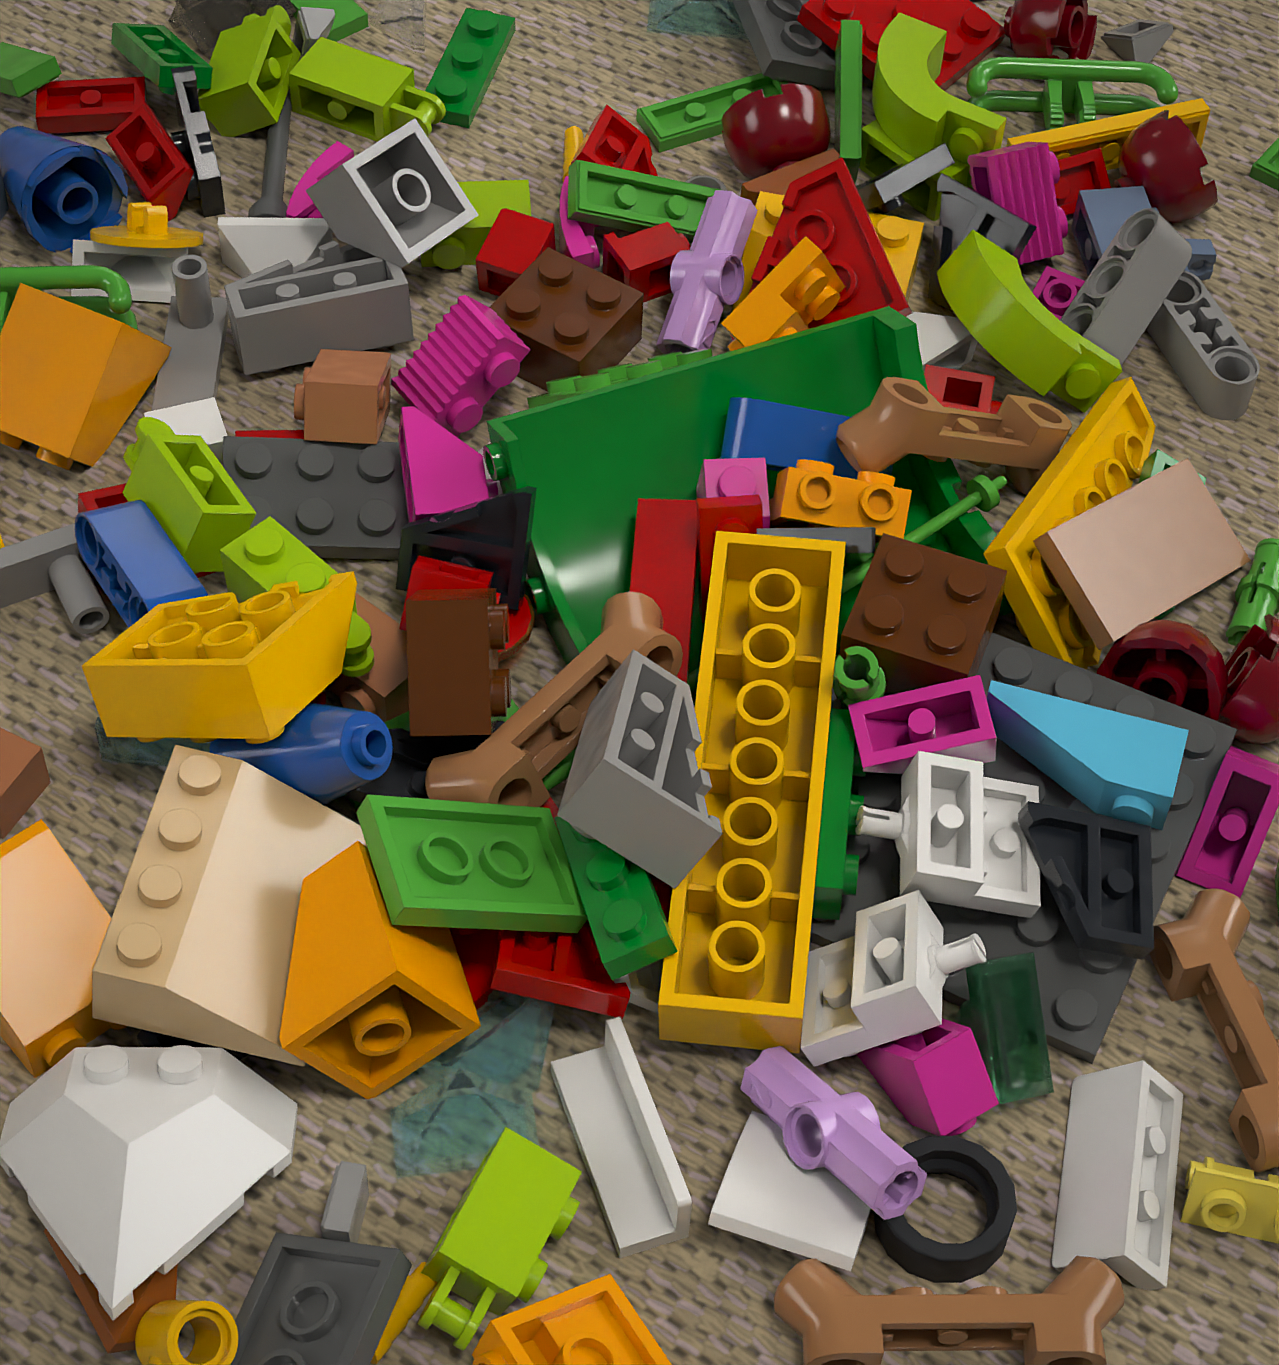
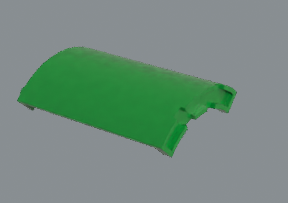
[483,306,1014,707]

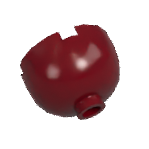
[1004,0,1097,60]
[721,83,831,180]
[1115,110,1218,223]
[1217,614,1279,745]
[1096,620,1229,721]

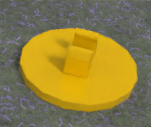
[90,202,203,248]

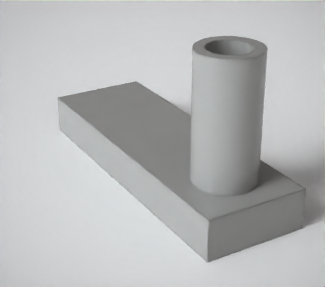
[151,255,229,411]
[0,523,110,634]

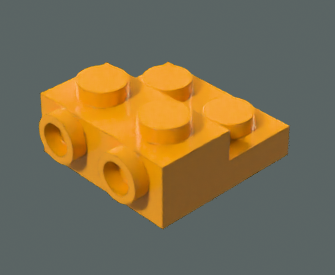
[721,236,845,351]
[769,459,912,550]
[472,1274,672,1365]

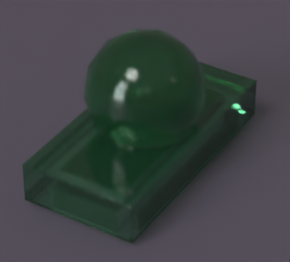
[954,952,1054,1104]

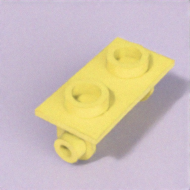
[1180,1156,1279,1244]

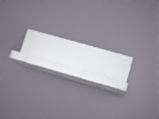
[551,1017,692,1258]
[1052,1060,1183,1291]

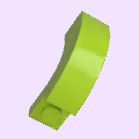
[872,12,1007,164]
[937,230,1123,413]

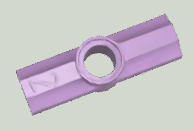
[656,190,758,354]
[740,1046,927,1220]

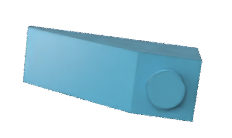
[987,680,1189,830]

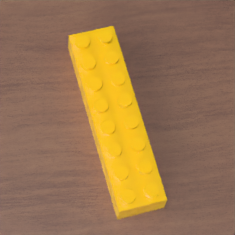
[658,531,846,1054]

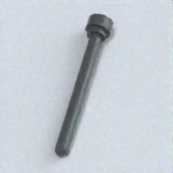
[248,88,292,218]

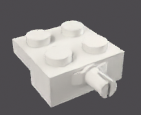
[855,751,1041,918]
[801,890,986,1067]

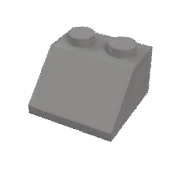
[306,118,478,267]

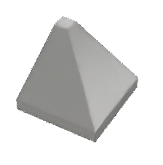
[292,7,335,61]
[1101,19,1174,63]

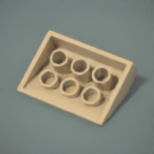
[92,745,367,1067]

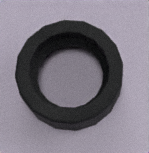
[874,1136,1017,1283]

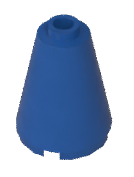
[0,126,128,254]
[209,702,393,806]

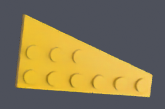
[983,377,1156,670]

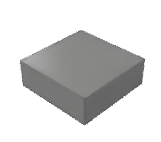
[321,1161,369,1243]

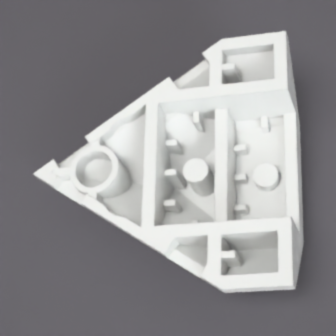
[0,1045,298,1320]

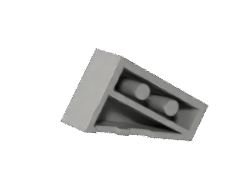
[224,240,414,375]
[557,649,723,888]

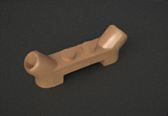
[836,377,1072,495]
[425,592,683,807]
[1150,888,1279,1173]
[774,1256,1124,1365]

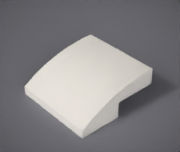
[708,1111,871,1271]

